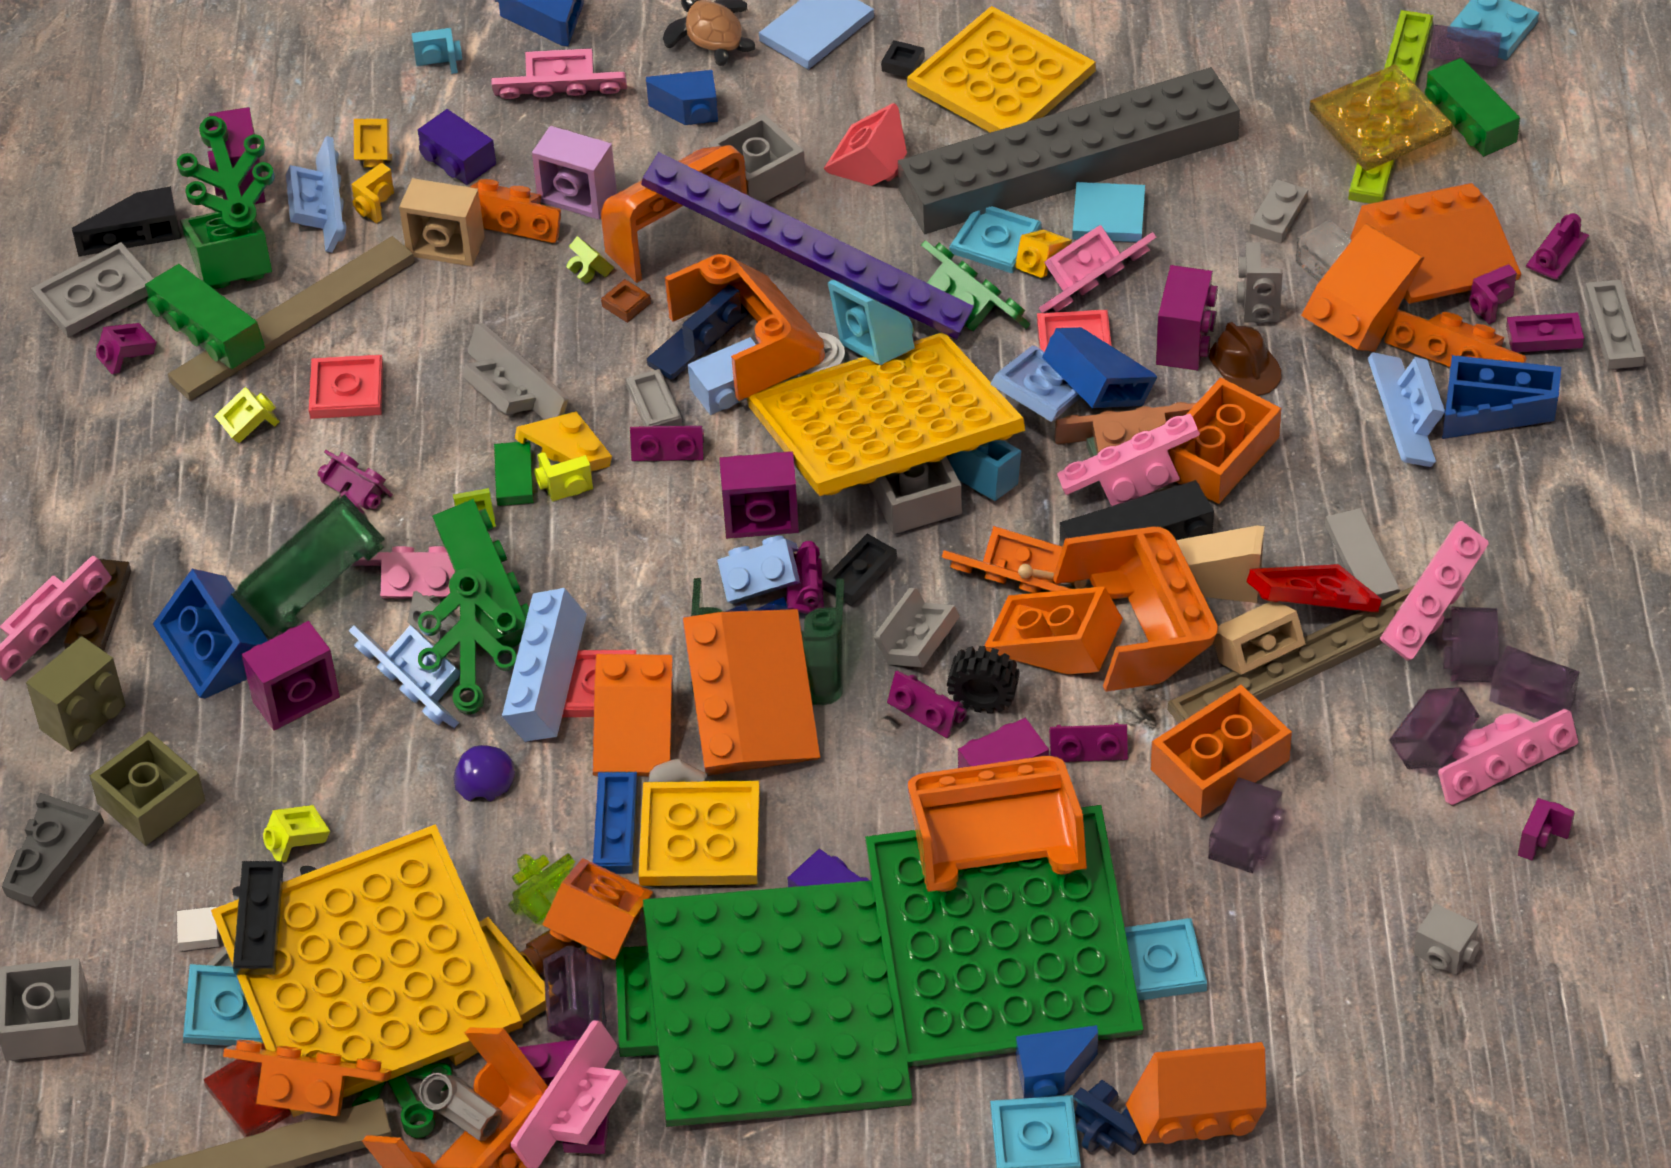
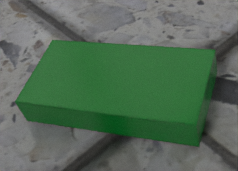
[494,441,534,506]

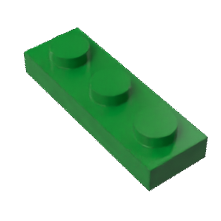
[616,946,658,1057]

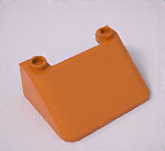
[908,756,1087,892]

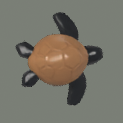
[663,0,755,66]

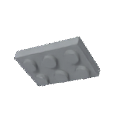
[31,242,154,337]

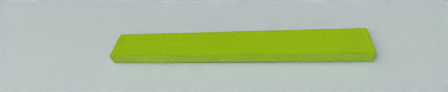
[1348,10,1434,204]

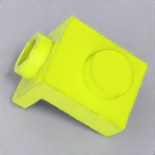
[534,452,593,502]

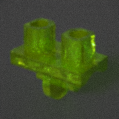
[508,853,576,924]

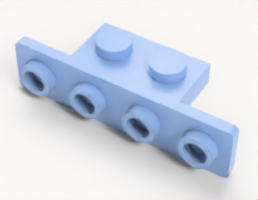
[286,136,346,253]
[1368,352,1445,467]
[349,625,460,728]

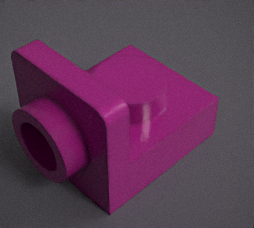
[1469,264,1517,324]
[96,323,157,374]
[1518,798,1575,861]

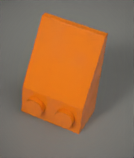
[1301,224,1425,352]
[984,586,1123,674]
[593,654,673,777]
[542,858,653,960]

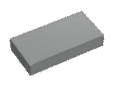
[626,369,682,426]

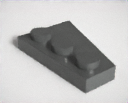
[1,793,104,907]

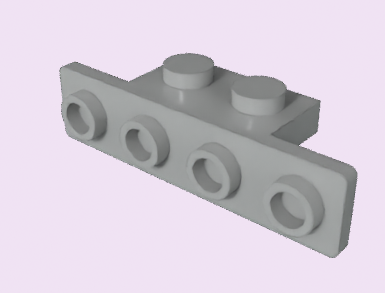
[462,323,569,420]

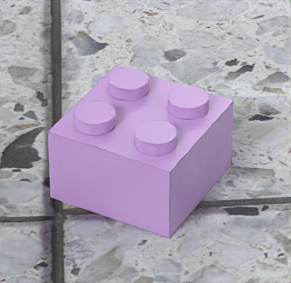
[532,126,617,220]

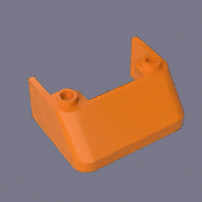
[601,145,747,283]
[665,254,825,401]
[1053,527,1218,692]
[362,1027,548,1168]

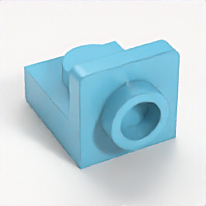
[412,28,463,74]

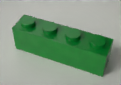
[145,263,265,370]
[432,499,529,648]

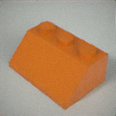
[1126,1042,1266,1144]

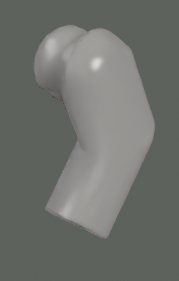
[648,759,708,782]

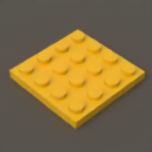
[907,6,1096,133]

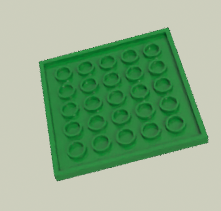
[865,805,1144,1067]
[643,880,912,1127]

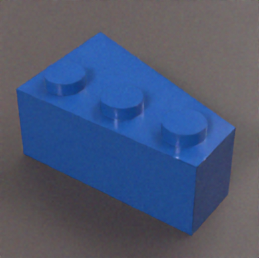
[1442,355,1562,439]

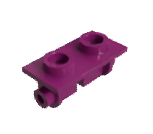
[1526,213,1589,280]
[630,425,704,461]
[317,450,393,509]
[787,541,824,617]
[887,670,967,738]
[1049,722,1128,762]

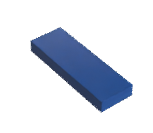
[593,772,638,874]

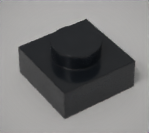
[881,40,925,77]

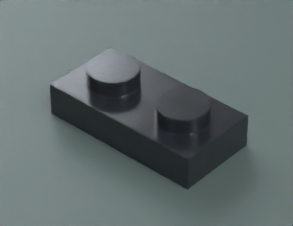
[822,533,897,605]

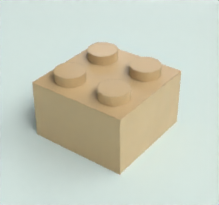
[399,178,485,267]

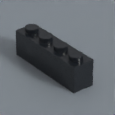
[1059,480,1214,546]

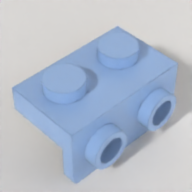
[717,536,800,604]

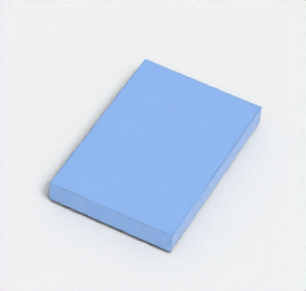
[759,0,874,70]
[990,345,1081,422]

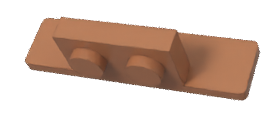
[1054,402,1196,455]

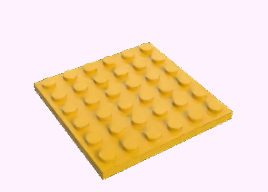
[747,332,1025,496]
[211,824,523,1118]

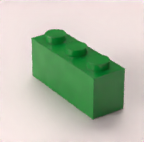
[1425,58,1520,157]

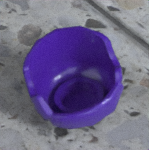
[453,745,515,802]

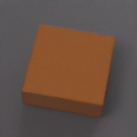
[601,279,651,323]

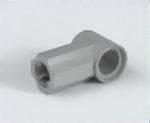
[419,1073,503,1141]

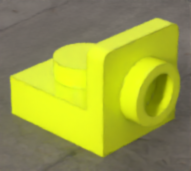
[215,387,280,443]
[263,805,330,863]

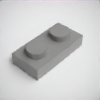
[1249,179,1308,243]

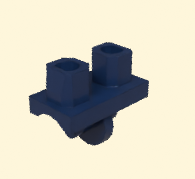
[1073,1080,1142,1155]

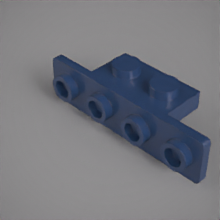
[647,284,749,379]

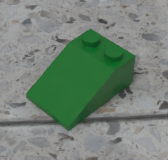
[180,211,272,289]

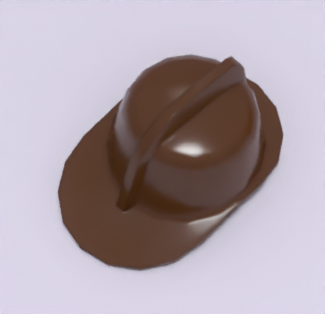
[1209,322,1281,396]

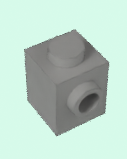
[1413,903,1480,975]

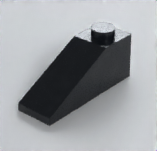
[72,186,181,257]

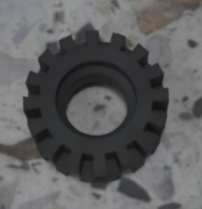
[947,646,1020,713]

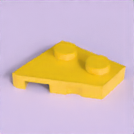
[515,411,612,472]

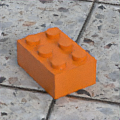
[1167,377,1282,504]
[1151,684,1292,818]

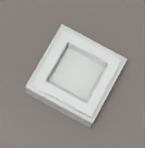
[177,907,219,951]

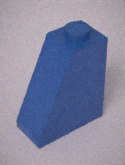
[494,0,584,47]
[1042,327,1157,408]

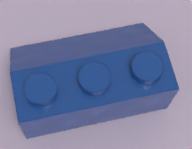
[153,568,268,699]

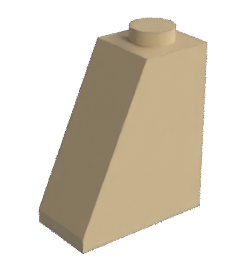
[1176,525,1265,603]

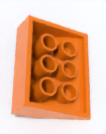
[1350,183,1521,304]
[683,609,820,776]

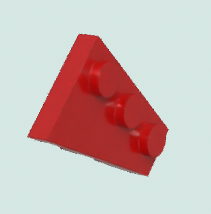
[1246,564,1382,612]

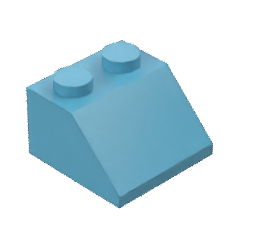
[828,280,915,365]

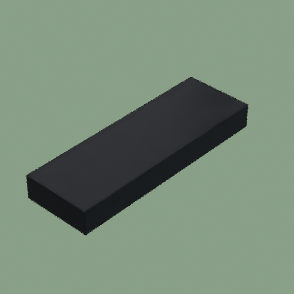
[233,861,284,975]

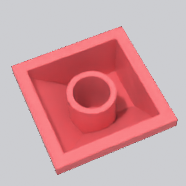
[824,103,907,186]

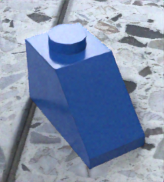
[646,70,718,125]
[1016,1025,1098,1098]

